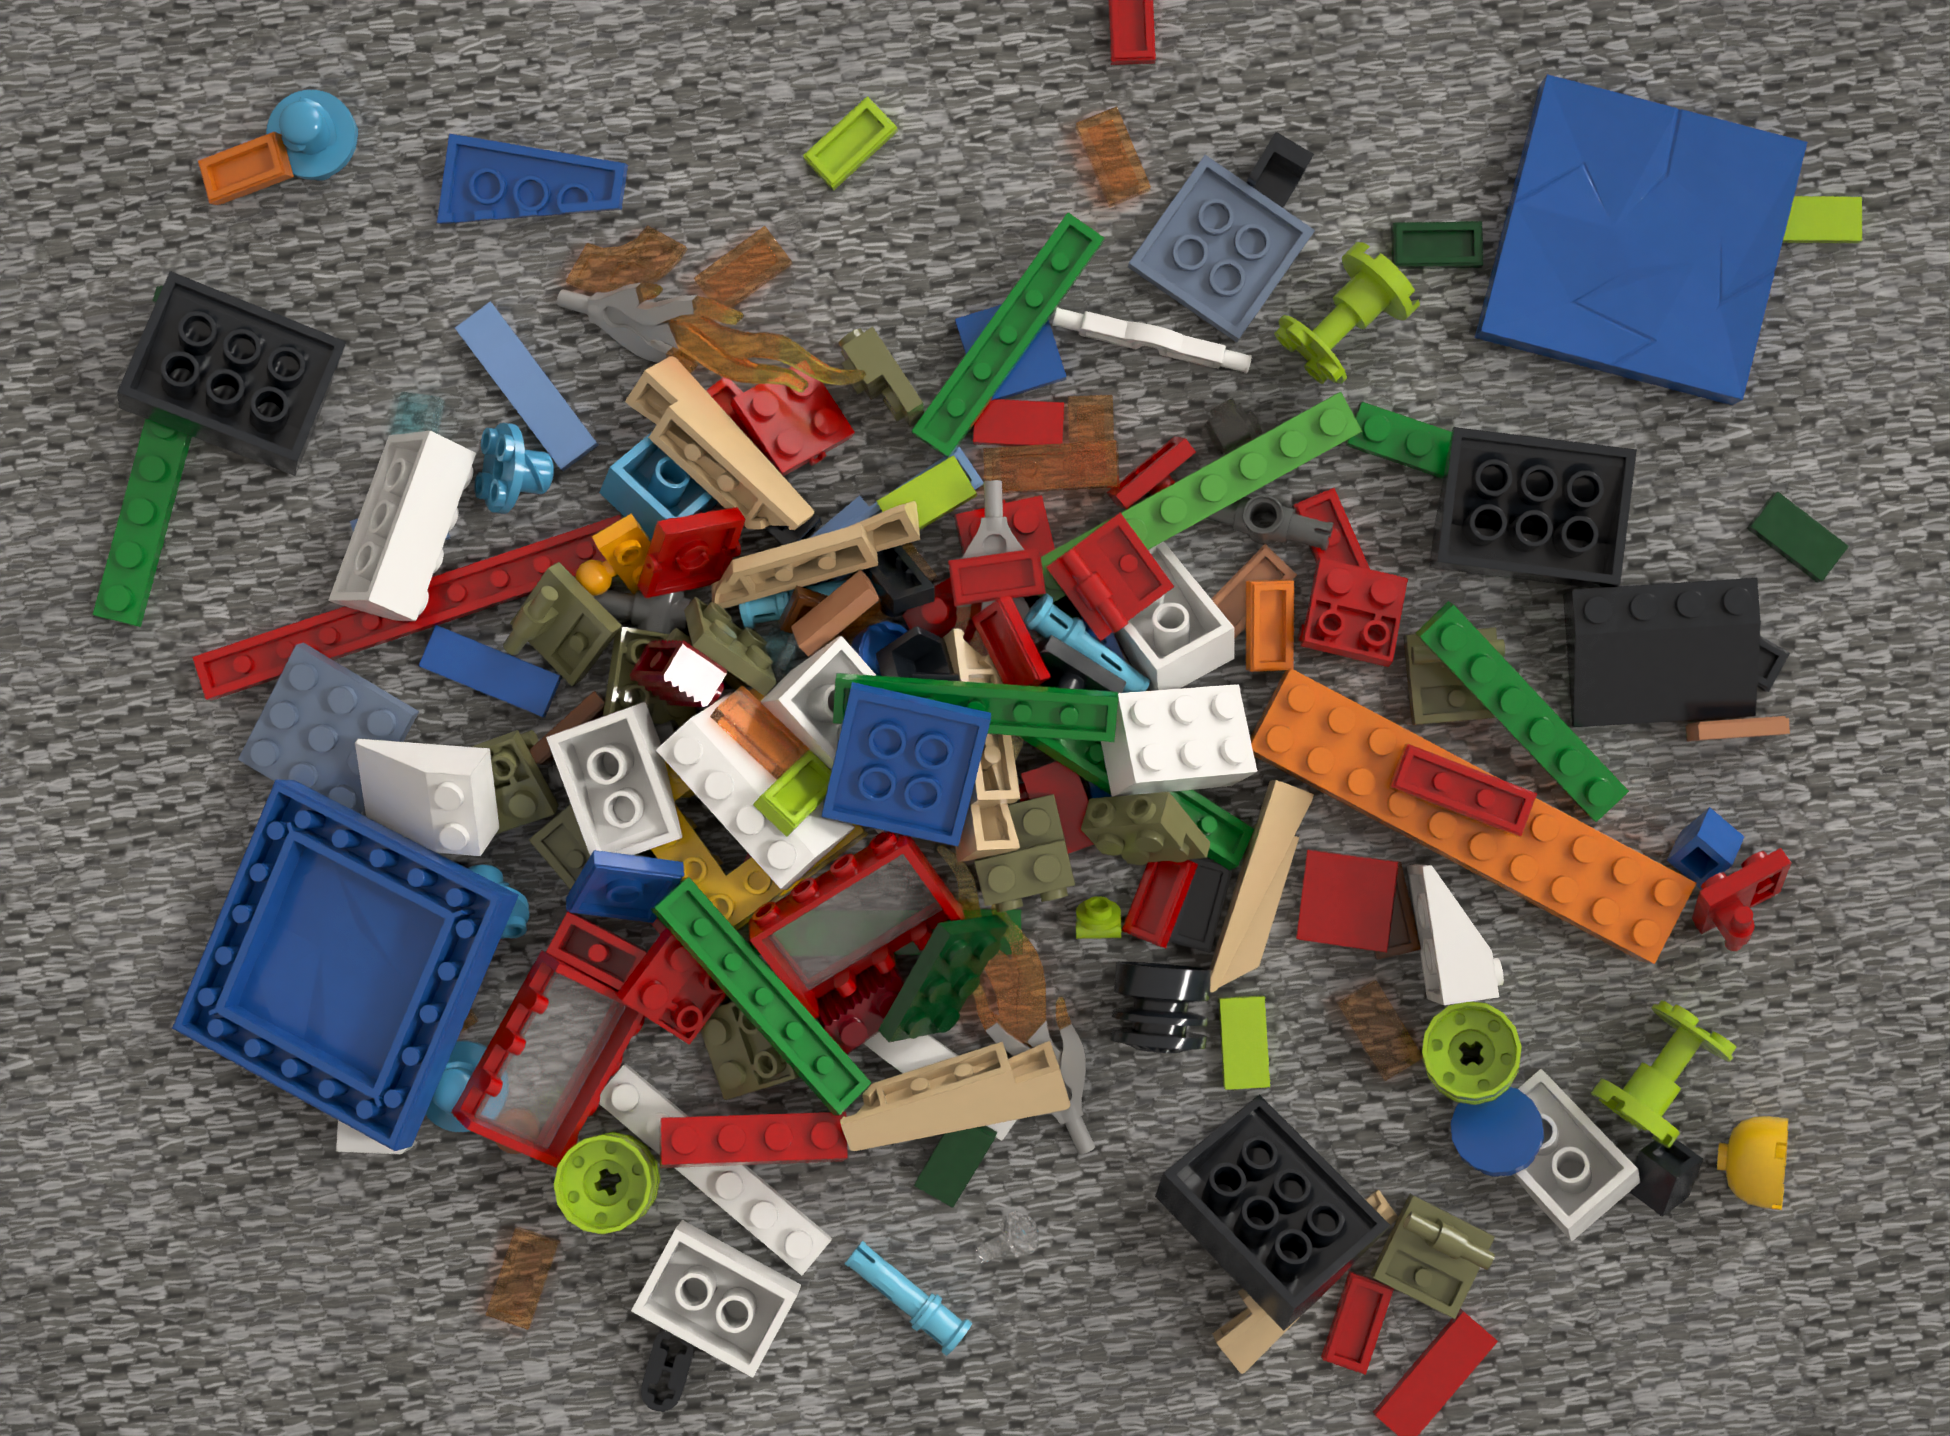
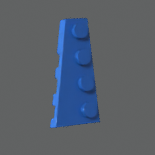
[437,133,628,224]

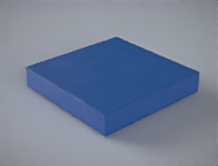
[955,304,1067,400]
[566,850,684,923]

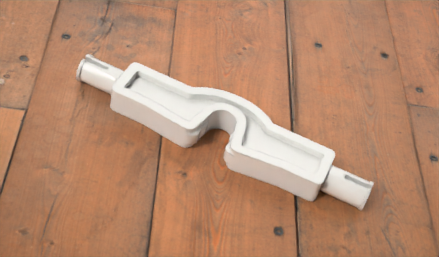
[1052,307,1252,374]

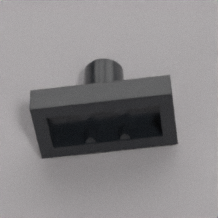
[862,545,935,617]
[1036,635,1126,693]

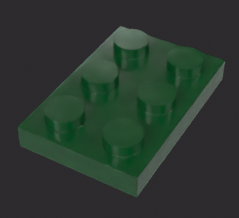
[878,915,1009,1043]

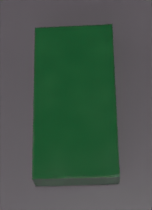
[1391,221,1483,269]
[1746,491,1849,583]
[914,1126,997,1208]

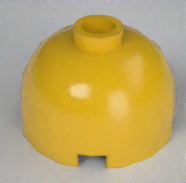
[1717,1116,1789,1211]

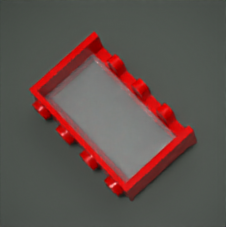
[749,831,965,1018]
[451,950,645,1168]

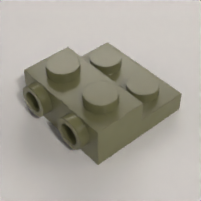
[838,326,924,427]
[1081,792,1210,865]
[974,794,1075,912]

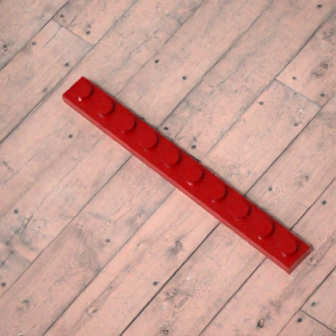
[192,515,623,701]

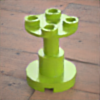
[1274,242,1420,384]
[1591,1000,1737,1148]

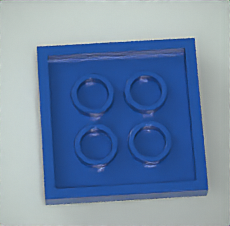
[821,682,991,847]

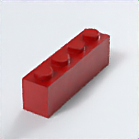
[659,1112,848,1168]

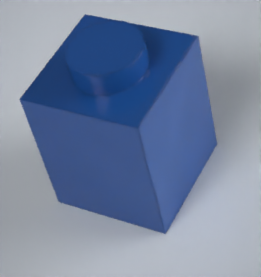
[1667,807,1744,890]

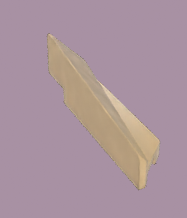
[625,356,814,530]
[711,501,920,609]
[943,629,1020,862]
[1210,780,1314,992]
[840,1041,1070,1151]
[1212,1190,1398,1374]

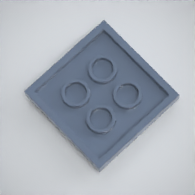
[1128,155,1315,342]
[238,643,419,816]

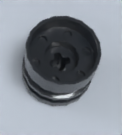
[1110,961,1212,1053]

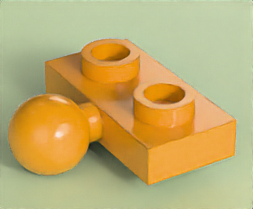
[575,513,651,596]

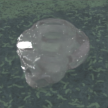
[976,1211,1039,1264]

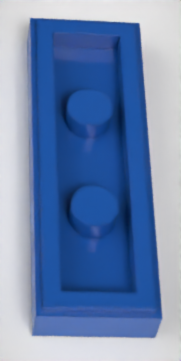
[419,625,562,718]

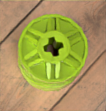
[1422,1001,1522,1105]
[554,1132,661,1234]

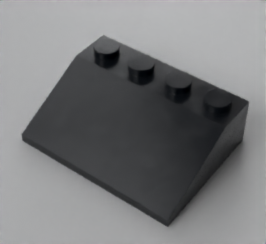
[117,271,346,476]
[1429,427,1637,588]
[1563,578,1761,728]
[1155,1094,1390,1331]

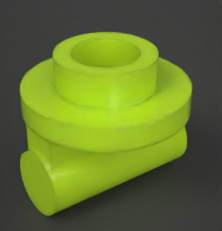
[1075,896,1121,939]

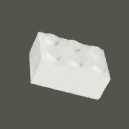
[1101,684,1257,797]
[631,1220,801,1378]

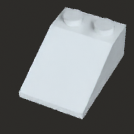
[1114,541,1234,691]
[546,702,682,856]
[355,739,499,856]
[1407,864,1504,1005]
[1513,1069,1640,1241]

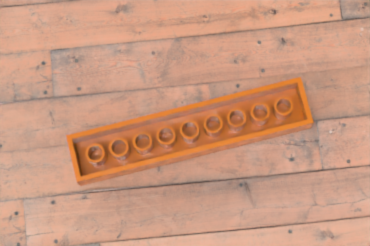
[1250,668,1696,964]

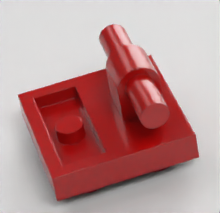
[1045,512,1174,641]
[1298,557,1408,667]
[1692,848,1791,951]
[616,927,726,1045]

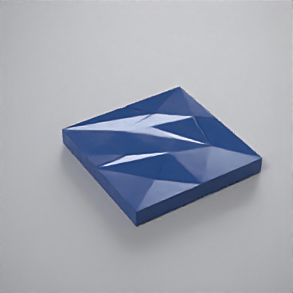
[1475,74,1808,405]
[172,780,519,1151]

